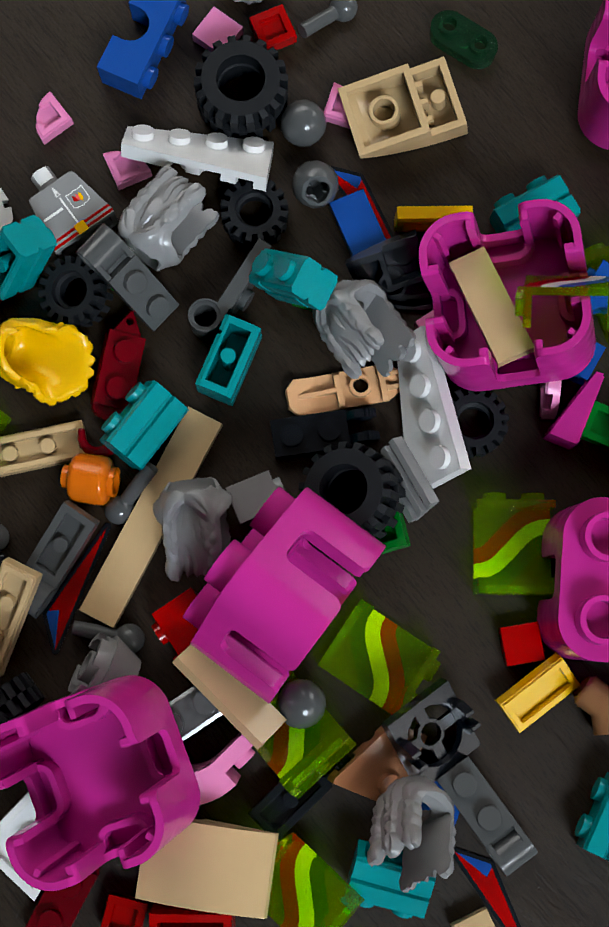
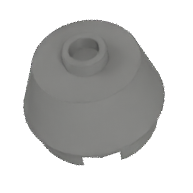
[68,632,141,695]

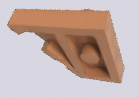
[327,725,427,801]

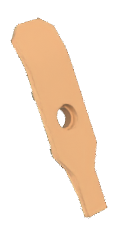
[285,365,400,416]

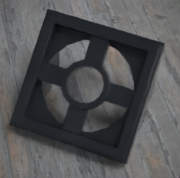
[381,678,481,782]

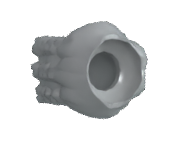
[117,165,219,271]
[312,279,416,379]
[153,477,232,582]
[367,775,456,893]

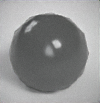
[280,99,327,147]
[292,160,339,208]
[277,679,326,729]

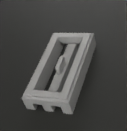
[380,436,439,523]

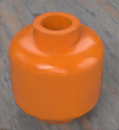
[60,453,120,506]

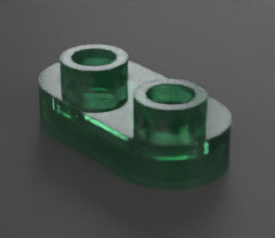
[429,10,498,69]

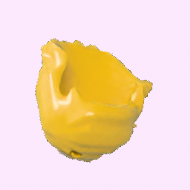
[0,318,96,406]

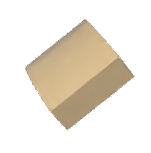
[337,56,468,159]
[135,819,279,919]

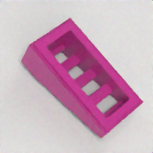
[543,371,604,450]

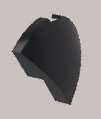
[345,229,433,310]

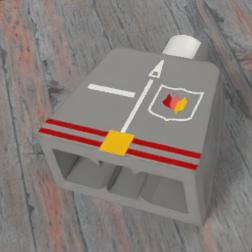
[29,166,119,261]

